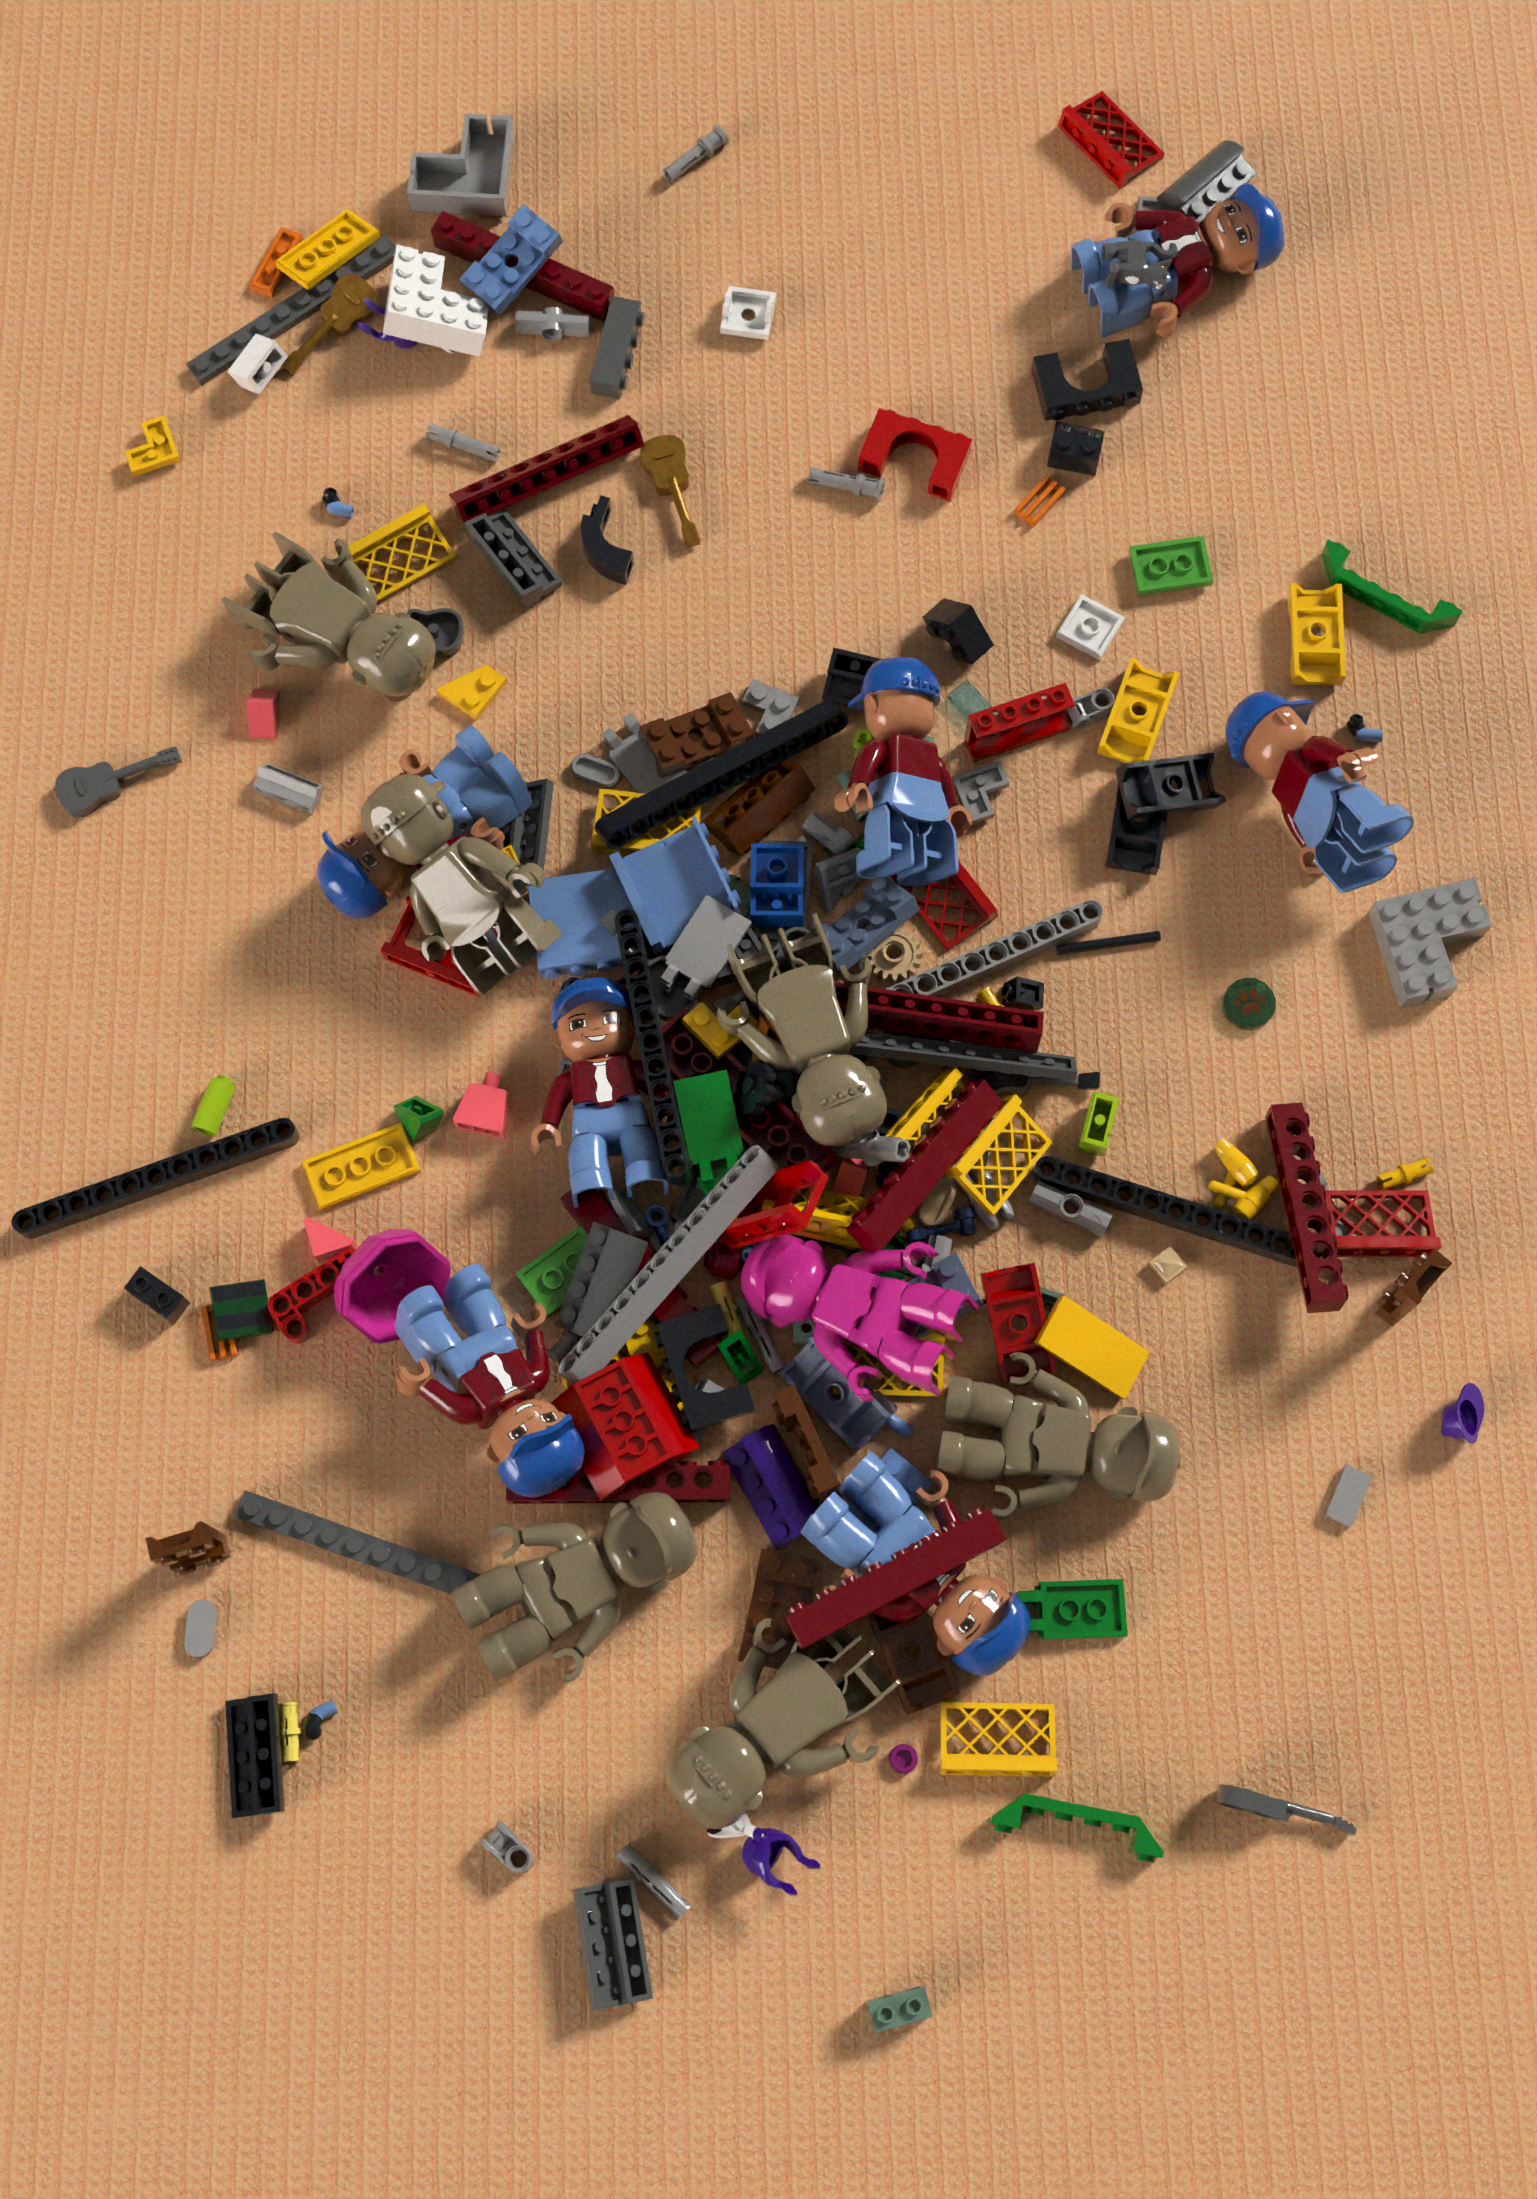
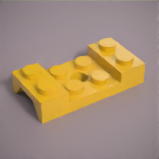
[1287,583,1346,685]
[1097,657,1179,763]

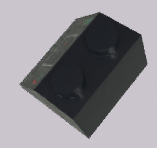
[1047,421,1105,476]

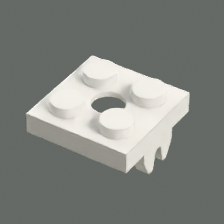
[720,286,776,340]

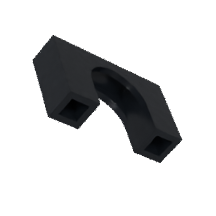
[1031,339,1143,421]
[653,1304,755,1433]

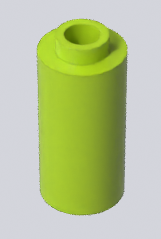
[191,1075,236,1137]

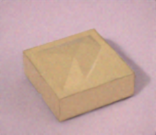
[1148,1246,1187,1285]

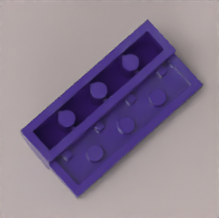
[722,1424,820,1550]

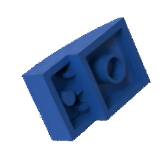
[750,843,803,927]

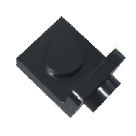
[1001,976,1044,1011]

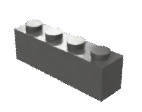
[589,296,645,399]

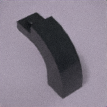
[581,495,634,585]

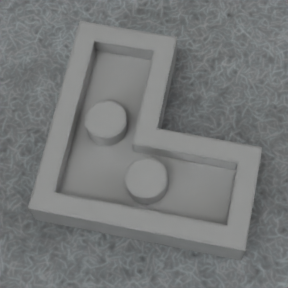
[742,679,799,736]
[952,761,1009,825]

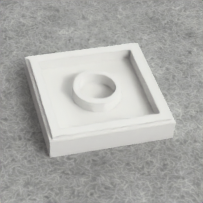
[1056,594,1125,661]

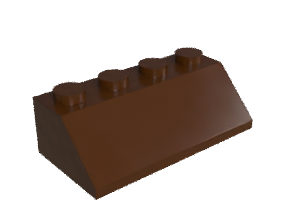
[701,760,816,856]

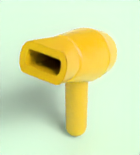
[1214,1138,1259,1208]
[1208,1175,1279,1220]

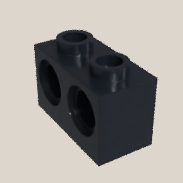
[124,1266,190,1324]

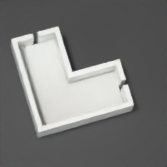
[383,245,489,357]

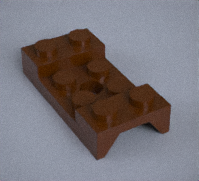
[638,692,754,778]
[1375,1249,1452,1327]
[772,1384,842,1505]
[145,1521,231,1575]
[738,1548,817,1669]
[867,1611,961,1716]

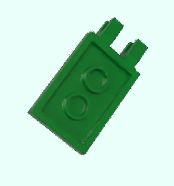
[673,1070,743,1181]
[1015,1579,1128,1640]

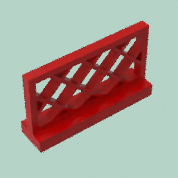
[1057,91,1165,189]
[890,860,999,951]
[1325,1190,1442,1257]

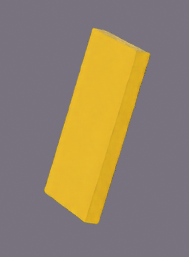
[275,209,380,290]
[301,1122,421,1211]
[1034,1295,1150,1400]

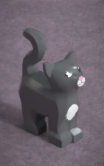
[1100,239,1178,289]

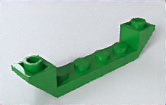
[1321,539,1463,634]
[989,1793,1164,1863]

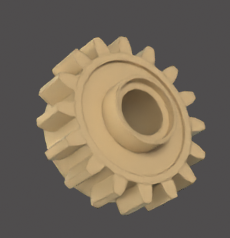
[865,927,923,984]

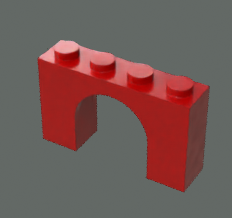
[858,408,972,501]

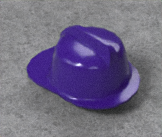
[1441,1383,1484,1444]

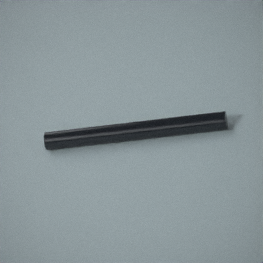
[1056,931,1161,955]

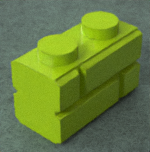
[1078,1092,1119,1156]

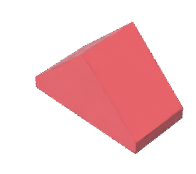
[246,689,280,738]
[832,1158,871,1197]
[304,1216,358,1262]

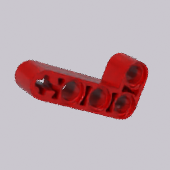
[268,1248,356,1344]

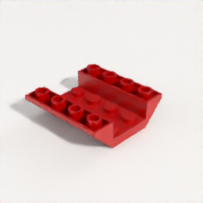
[551,1352,700,1502]

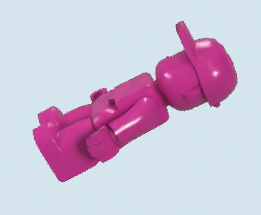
[741,1234,979,1402]

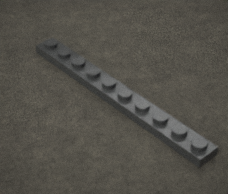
[186,235,396,386]
[848,1032,1077,1081]
[234,1490,480,1595]

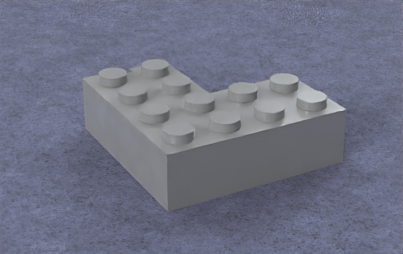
[407,114,515,216]
[1368,878,1492,1009]

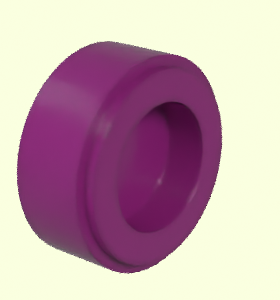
[889,1744,918,1774]

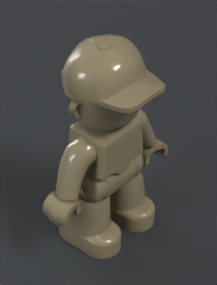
[222,532,436,701]
[361,773,563,995]
[717,913,887,1146]
[937,1352,1180,1520]
[451,1492,698,1682]
[665,1618,901,1829]

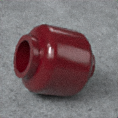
[703,1242,745,1279]

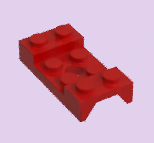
[979,1263,1057,1382]

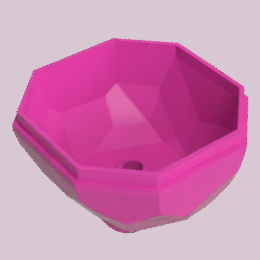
[334,1229,451,1344]

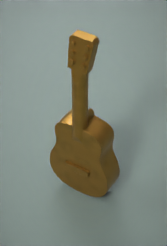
[282,274,378,376]
[640,435,701,548]

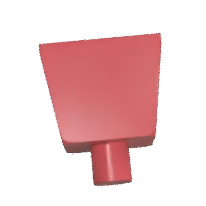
[453,1072,509,1139]

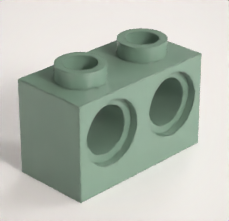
[867,1985,933,2033]

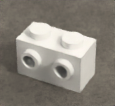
[227,334,288,395]

